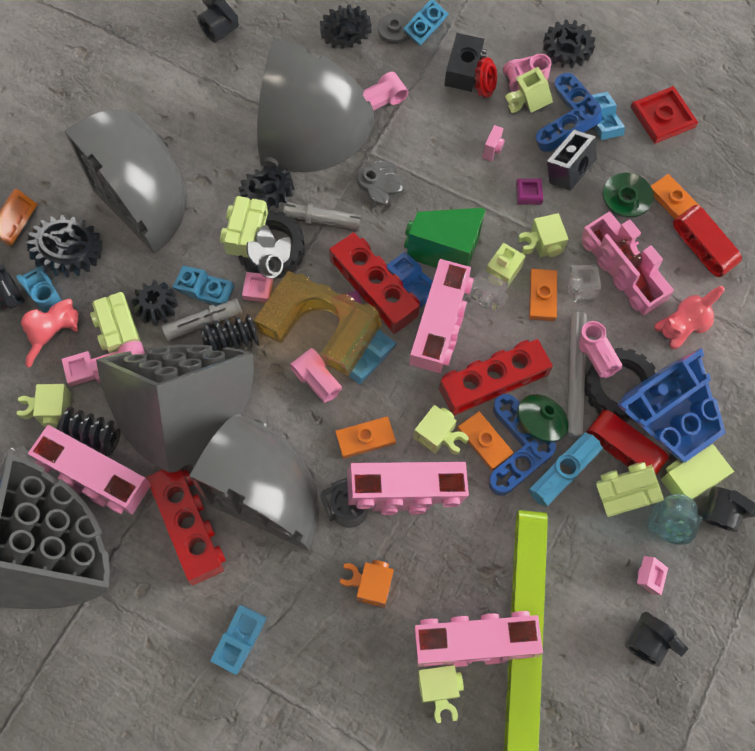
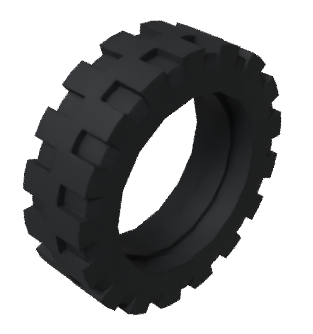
[238,210,305,280]
[584,348,655,422]

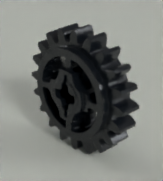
[27,215,102,278]

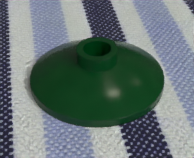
[602,172,653,218]
[517,394,569,442]

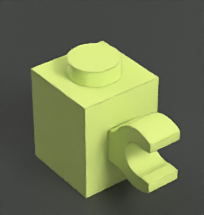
[505,67,553,113]
[518,213,569,257]
[484,243,526,290]
[17,384,72,428]
[413,405,469,455]
[417,665,464,724]

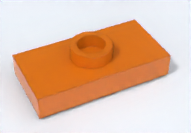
[651,174,701,219]
[0,189,38,246]
[529,269,557,321]
[457,411,514,471]
[335,416,396,459]

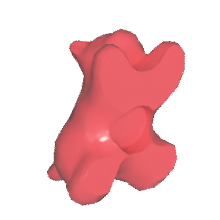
[654,286,725,349]
[21,299,79,368]

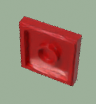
[630,86,699,144]

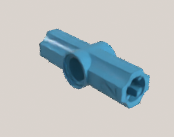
[528,432,603,508]

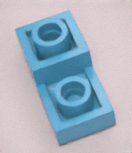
[403,0,449,46]
[172,265,235,306]

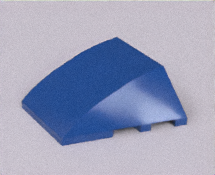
[618,348,726,463]

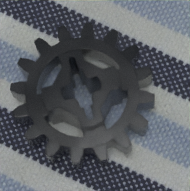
[320,4,372,49]
[543,19,595,68]
[238,166,295,211]

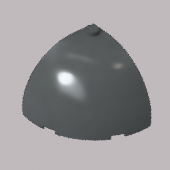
[257,37,375,172]
[64,109,186,254]
[96,345,254,472]
[189,414,319,551]
[0,454,110,609]

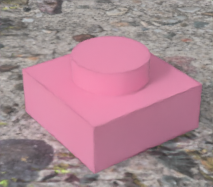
[483,125,505,162]
[242,272,273,303]
[62,351,96,387]
[637,556,668,595]

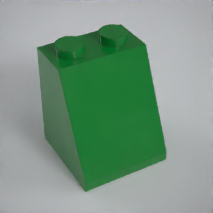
[404,208,486,268]

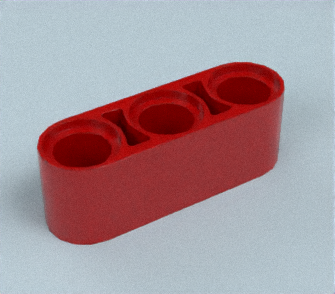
[673,205,742,278]
[586,410,669,475]

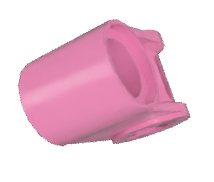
[502,54,551,92]

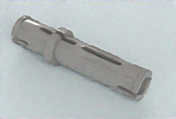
[284,202,361,231]
[162,298,243,341]

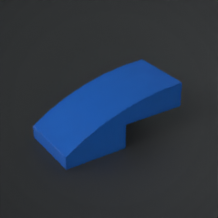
[387,251,433,307]

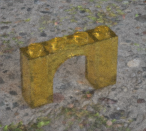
[254,271,382,376]

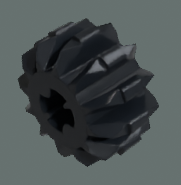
[131,279,178,326]

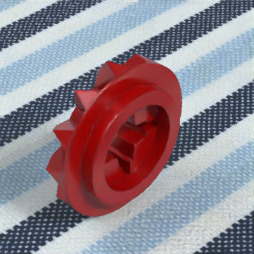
[474,57,497,98]

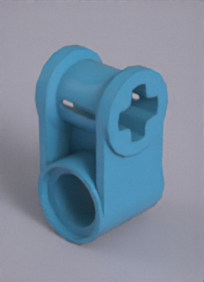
[16,266,62,313]

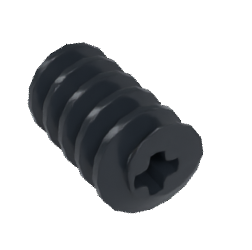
[201,314,259,351]
[57,407,121,456]

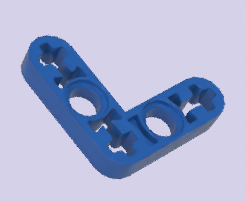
[536,73,602,152]
[489,394,556,496]

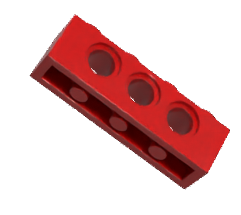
[329,232,420,334]
[439,339,553,416]
[146,469,226,586]

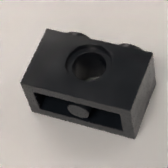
[444,33,487,92]
[547,130,597,191]

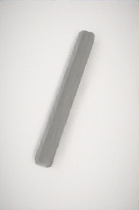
[567,312,587,438]

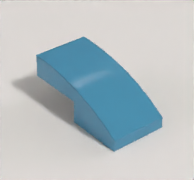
[587,92,625,140]
[339,327,397,385]
[210,605,268,675]

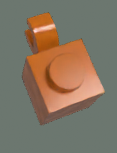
[340,560,394,608]

